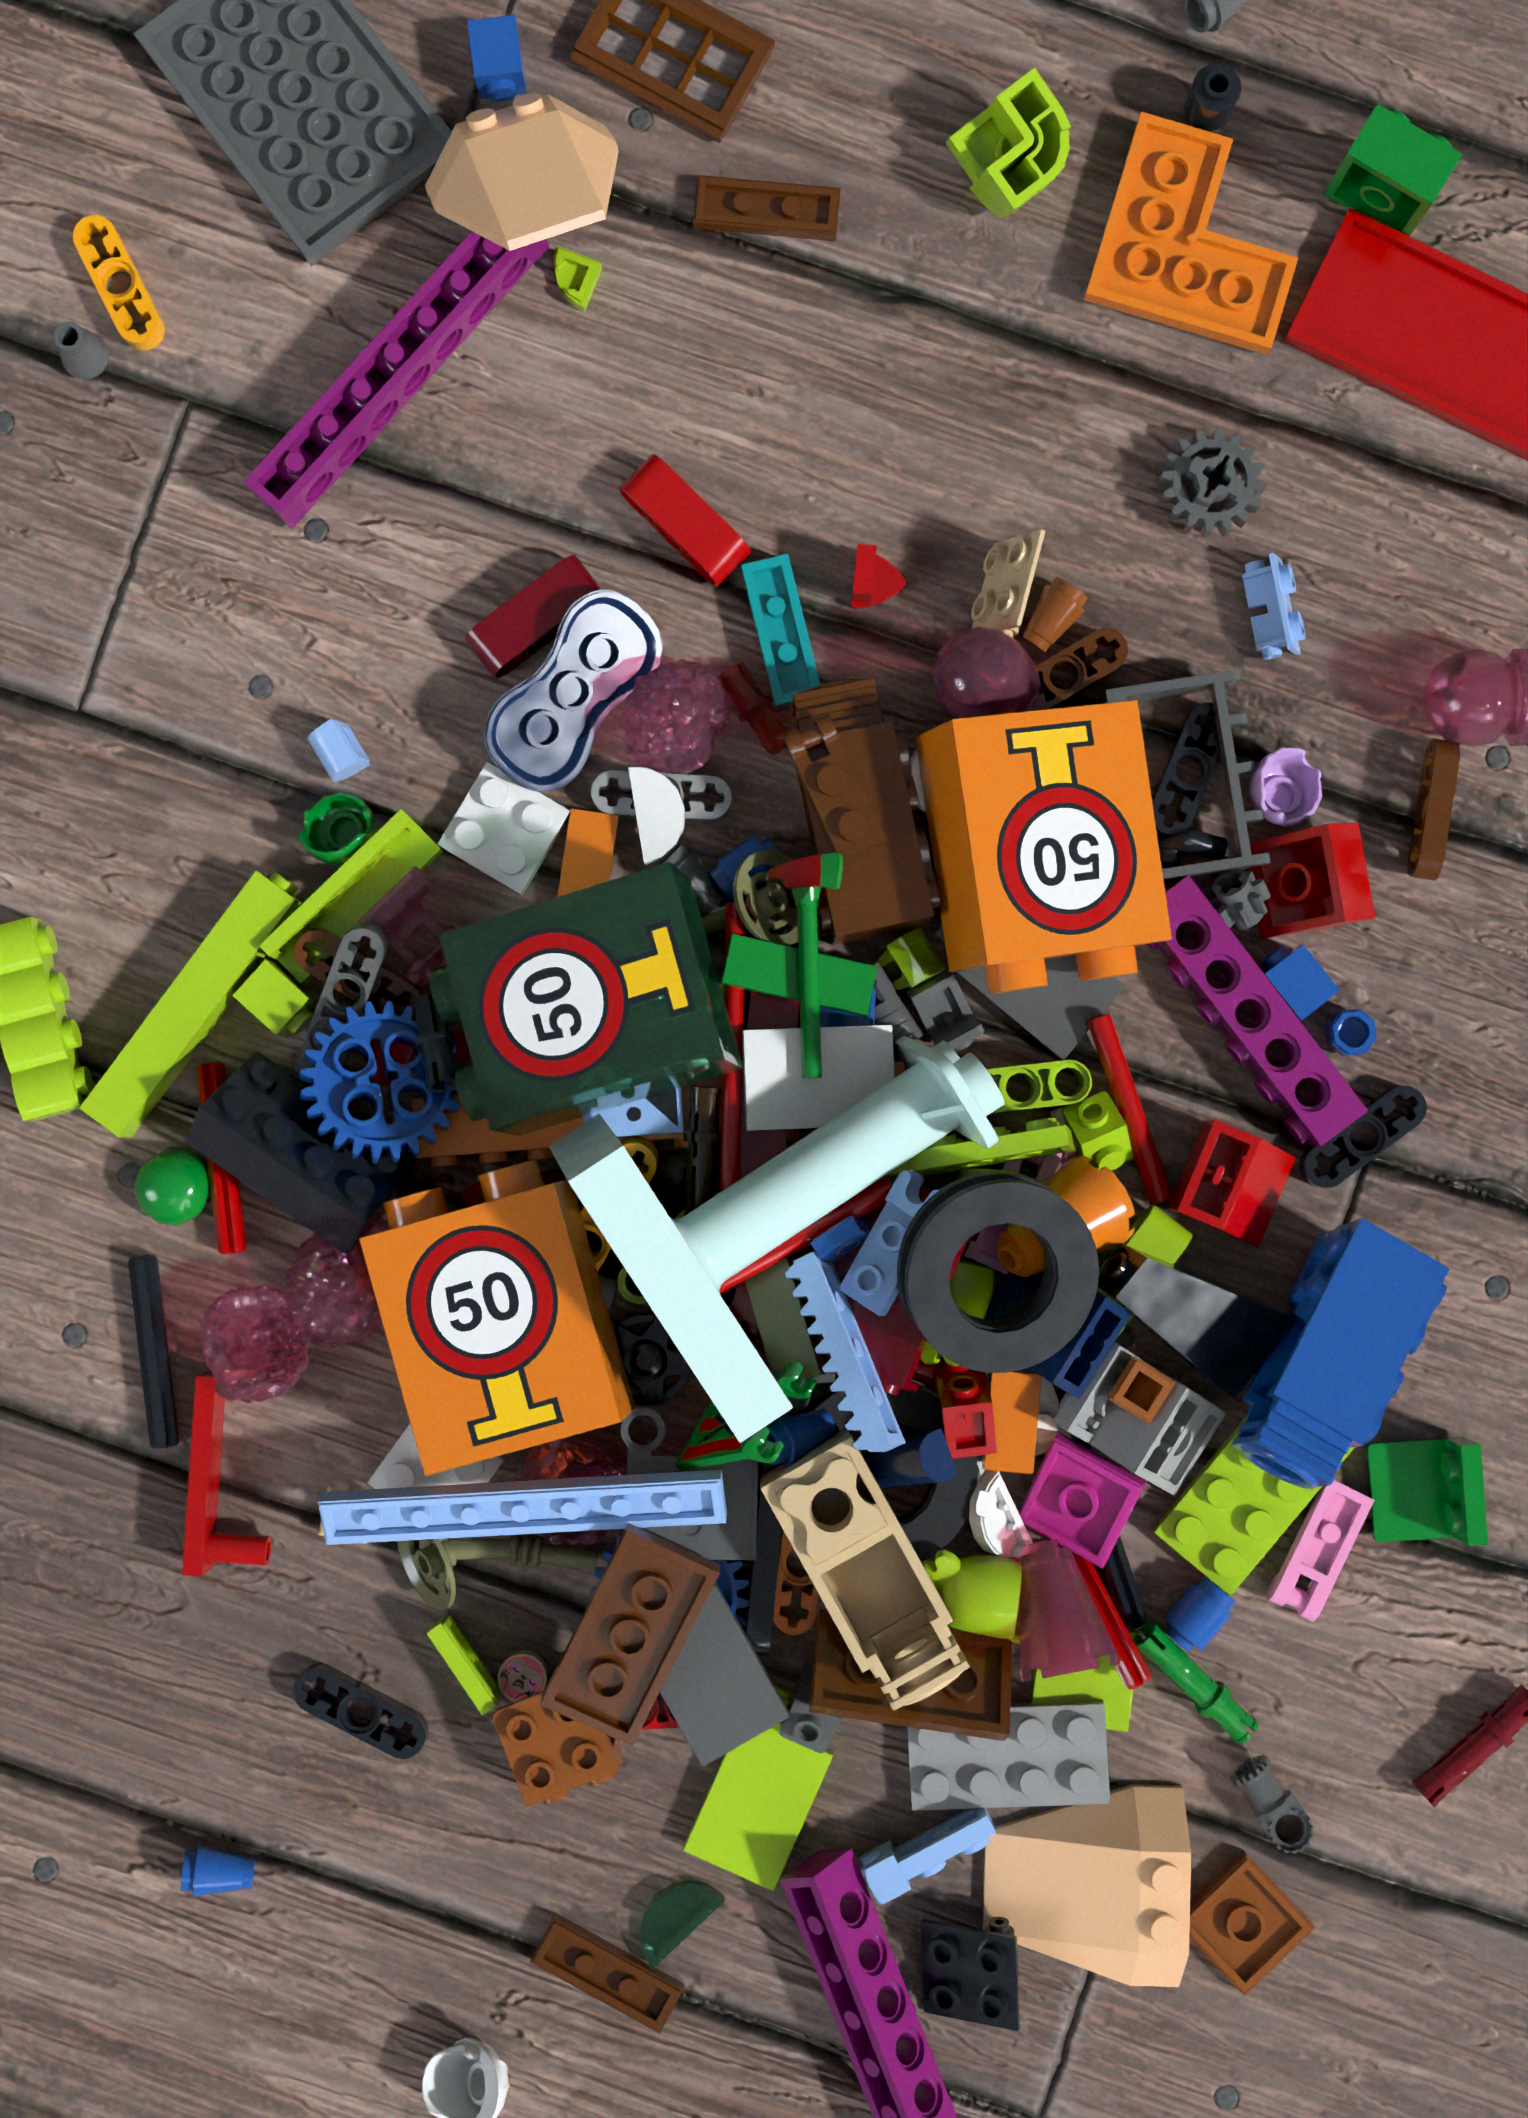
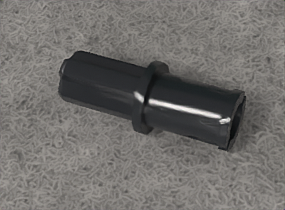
[414,993,459,1093]

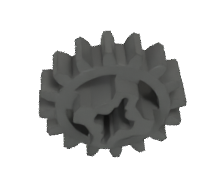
[1158,428,1267,538]

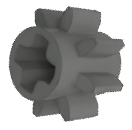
[1208,869,1271,930]

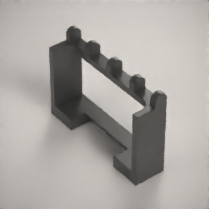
[1099,670,1271,883]

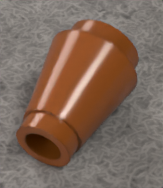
[1021,577,1088,653]

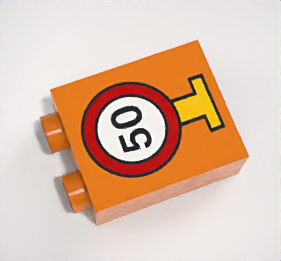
[915,700,1172,994]
[359,1159,636,1476]

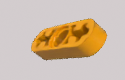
[73,215,165,351]

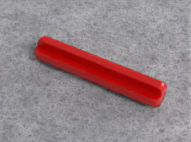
[1060,1551,1151,1690]

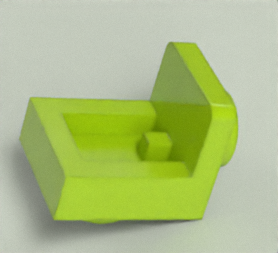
[1063,1091,1134,1171]

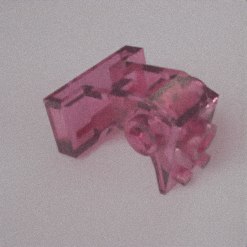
[345,866,476,996]

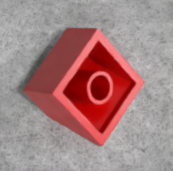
[1248,823,1376,939]

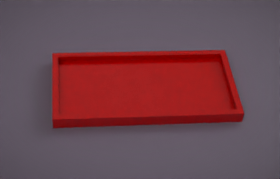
[1283,208,1528,461]

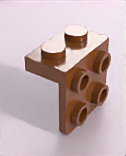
[493,1690,623,1807]

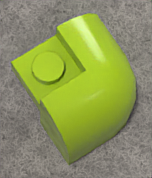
[945,67,1071,218]

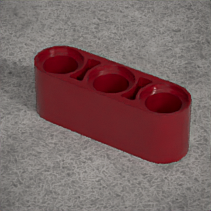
[465,554,603,679]

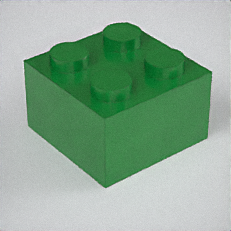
[1323,103,1463,236]

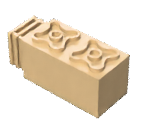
[760,1428,970,1711]

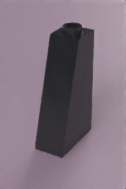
[1098,1245,1296,1399]

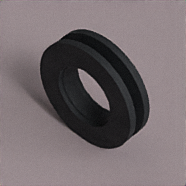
[897,1171,1099,1373]
[808,1385,978,1561]

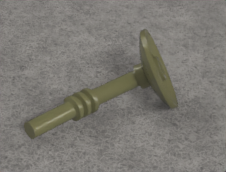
[621,850,798,958]
[397,1535,598,1611]

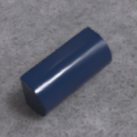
[863,1428,958,1488]

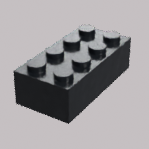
[186,1051,417,1256]

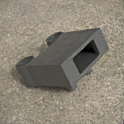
[620,1407,758,1560]

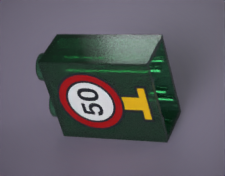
[429,862,743,1136]

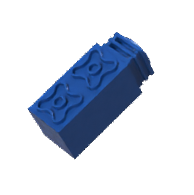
[1231,1218,1450,1489]

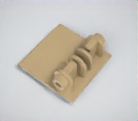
[970,529,1045,643]

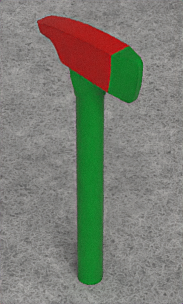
[767,853,843,1079]

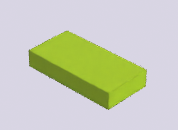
[426,1613,502,1716]

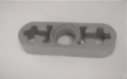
[591,770,732,822]

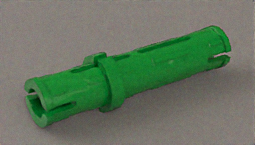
[1133,1621,1259,1745]

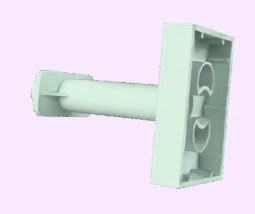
[549,1036,1005,1443]

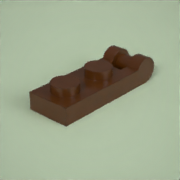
[781,712,887,861]

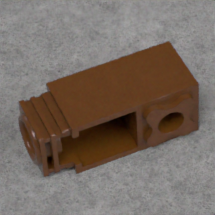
[791,678,940,945]

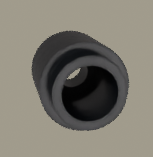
[1184,63,1241,132]

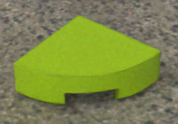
[553,245,602,313]

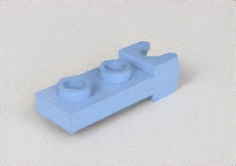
[838,1169,939,1316]
[860,1808,996,1905]

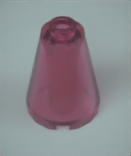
[1019,1539,1120,1682]

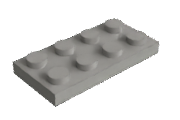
[907,1700,1110,1811]

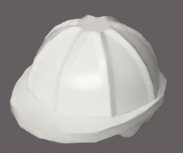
[422,2037,510,2118]

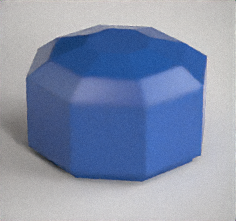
[1325,1009,1377,1056]

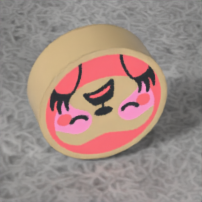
[497,1650,548,1702]

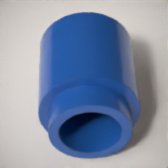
[709,835,777,903]
[1164,1576,1236,1652]

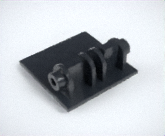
[921,1917,1020,2031]

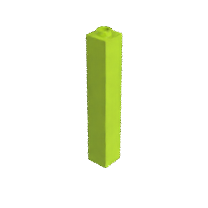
[79,871,303,1138]

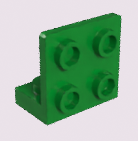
[1366,1437,1488,1546]

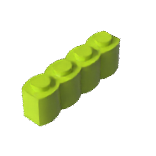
[0,917,94,1122]

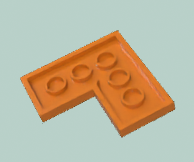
[1084,111,1299,355]

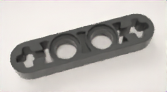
[292,922,388,1087]

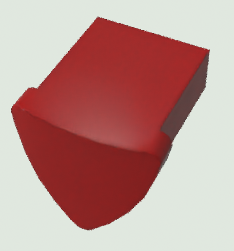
[851,544,906,609]

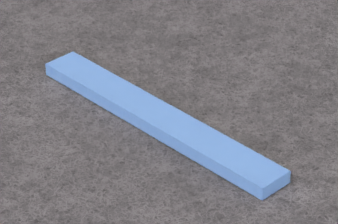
[318,1470,727,1545]

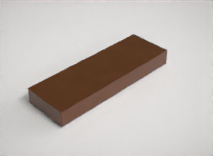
[693,175,841,242]
[530,1912,684,2034]

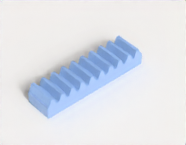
[785,1252,905,1452]

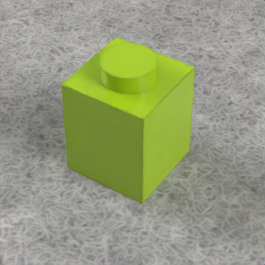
[232,959,318,1037]

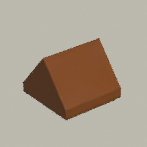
[1107,1355,1176,1425]

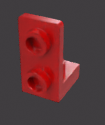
[934,1356,997,1459]

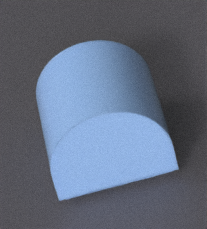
[307,718,370,782]

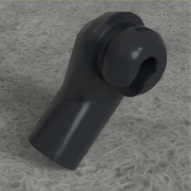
[1158,829,1228,869]

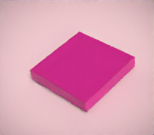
[1018,1432,1147,1568]

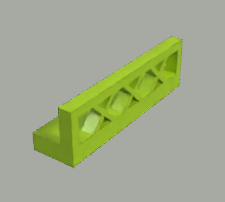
[259,809,443,985]

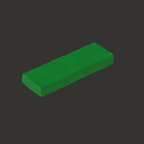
[720,934,877,1016]

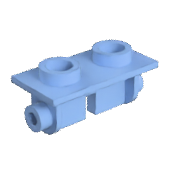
[1242,553,1305,660]

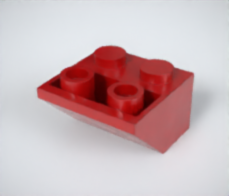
[1167,1119,1296,1248]

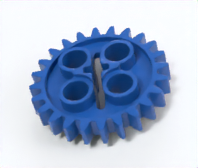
[300,1001,464,1164]

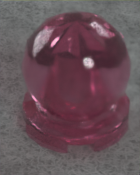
[933,626,1041,719]
[1423,648,1528,747]

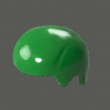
[297,792,375,866]
[134,1147,210,1226]

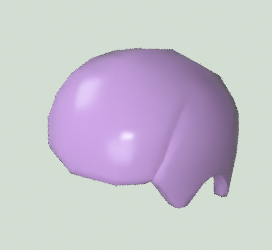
[1248,747,1322,827]

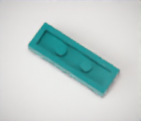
[741,554,820,709]

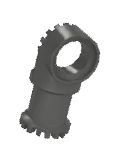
[1230,1754,1313,1853]

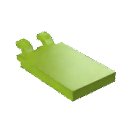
[683,1685,833,1891]

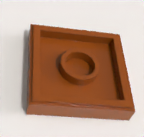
[1189,1850,1316,1996]

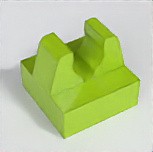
[878,927,945,990]

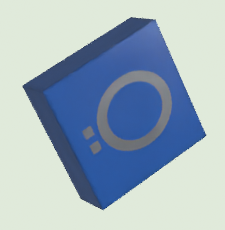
[811,1216,872,1263]

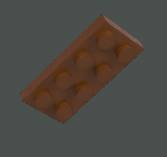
[540,1523,720,1746]
[809,1609,1012,1741]

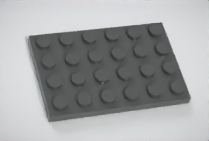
[133,0,452,266]

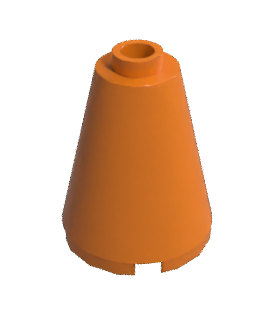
[997,1156,1135,1277]

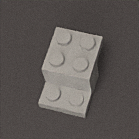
[1052,1342,1226,1496]

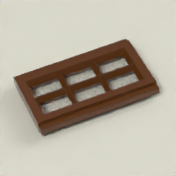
[569,0,775,143]

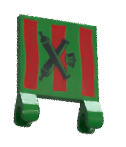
[675,1361,817,1471]

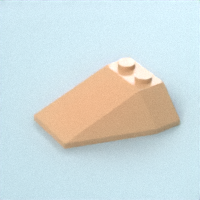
[425,93,619,251]
[982,1784,1191,1987]

